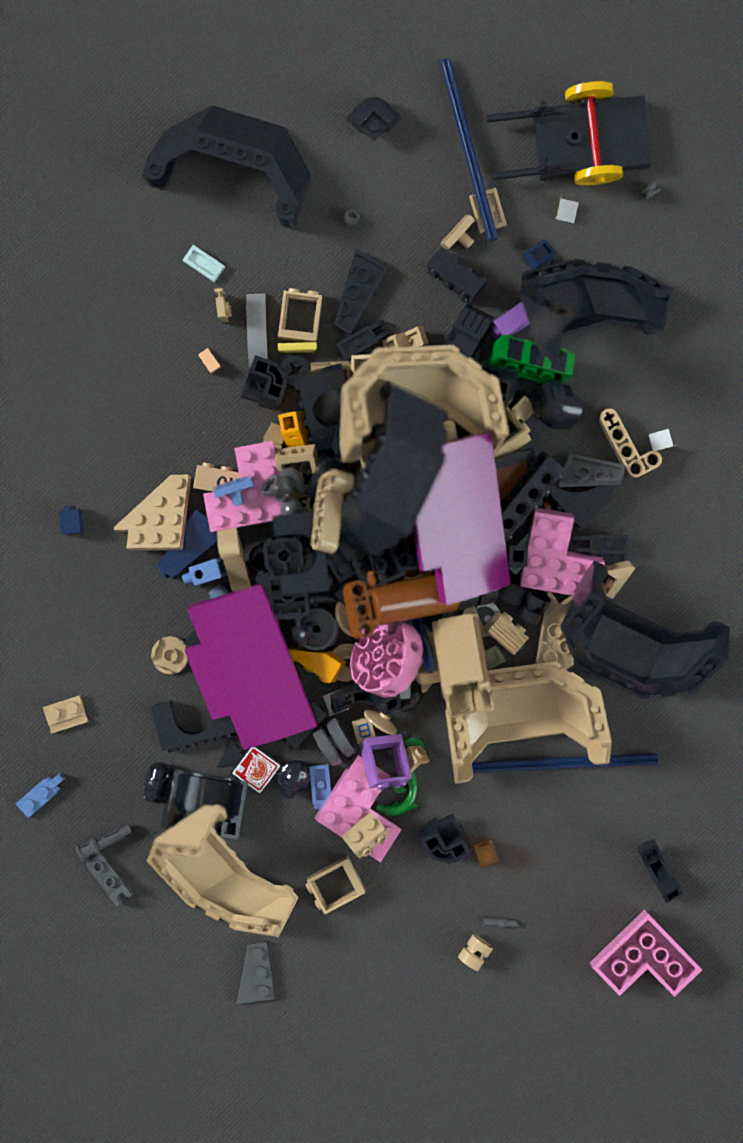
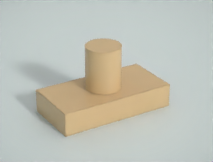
[440,215,475,249]

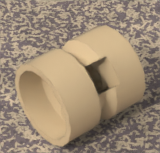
[458,934,493,971]

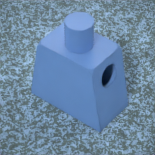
[182,558,228,586]

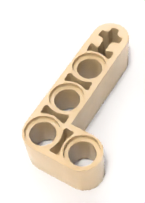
[598,409,662,478]
[312,470,354,553]
[217,527,252,592]

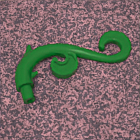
[376,738,425,816]

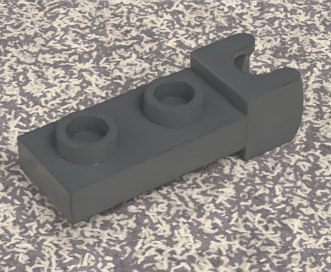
[86,852,134,906]

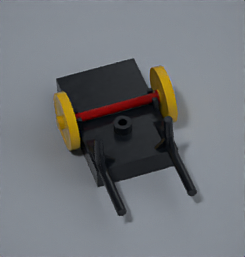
[486,81,652,186]

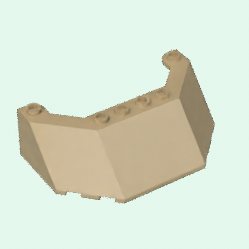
[340,345,509,462]
[446,661,612,784]
[147,805,299,937]

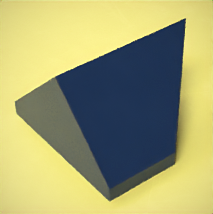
[521,239,556,270]

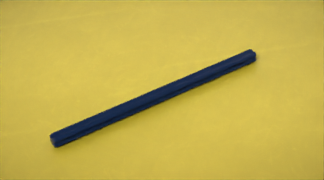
[440,58,498,242]
[472,754,658,773]

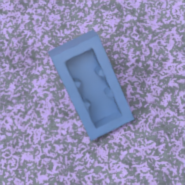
[213,475,253,506]

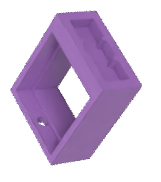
[491,302,530,341]
[359,734,412,790]

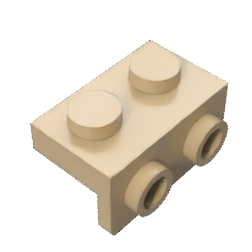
[341,811,389,858]

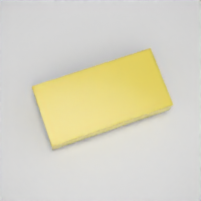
[278,342,317,353]

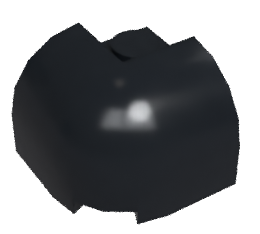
[347,97,401,142]
[241,355,287,409]
[482,363,518,409]
[528,380,583,430]
[305,454,354,500]
[420,813,472,864]

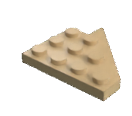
[114,475,191,550]
[535,591,574,670]

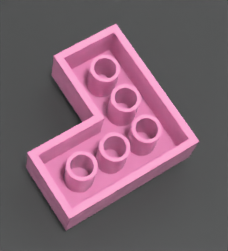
[203,441,282,533]
[519,508,605,596]
[314,753,402,862]
[590,909,702,997]

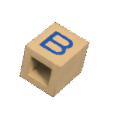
[352,717,376,744]

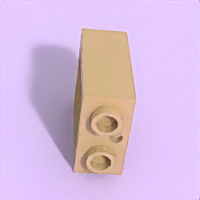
[278,288,323,343]
[470,406,531,458]
[275,444,319,499]
[305,856,366,914]

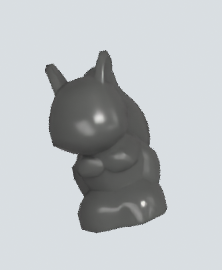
[261,468,309,515]

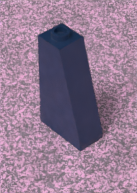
[157,510,218,578]

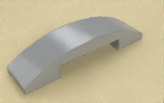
[246,293,268,368]

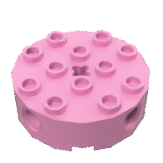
[350,622,423,698]

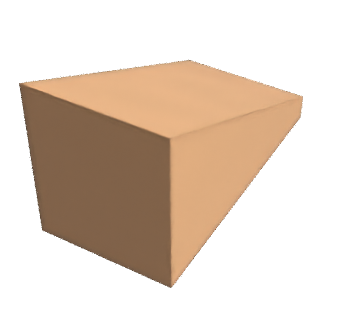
[198,348,221,374]

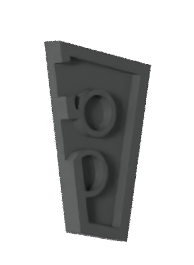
[559,453,626,487]
[237,941,275,1004]

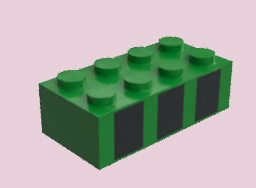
[487,335,575,384]

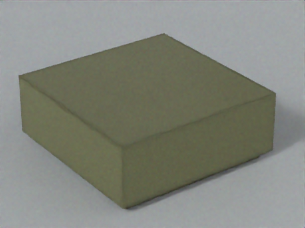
[485,644,506,670]

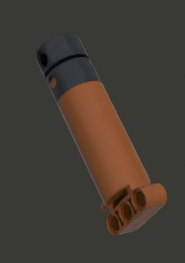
[343,571,499,639]

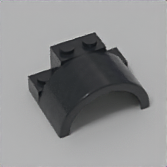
[160,770,248,840]

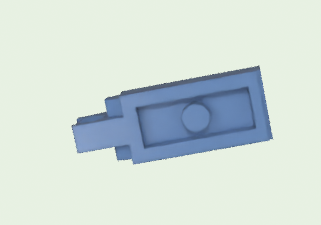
[309,764,331,811]
[15,773,65,818]

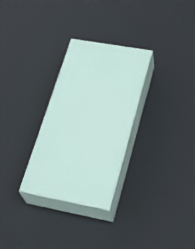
[183,245,225,283]

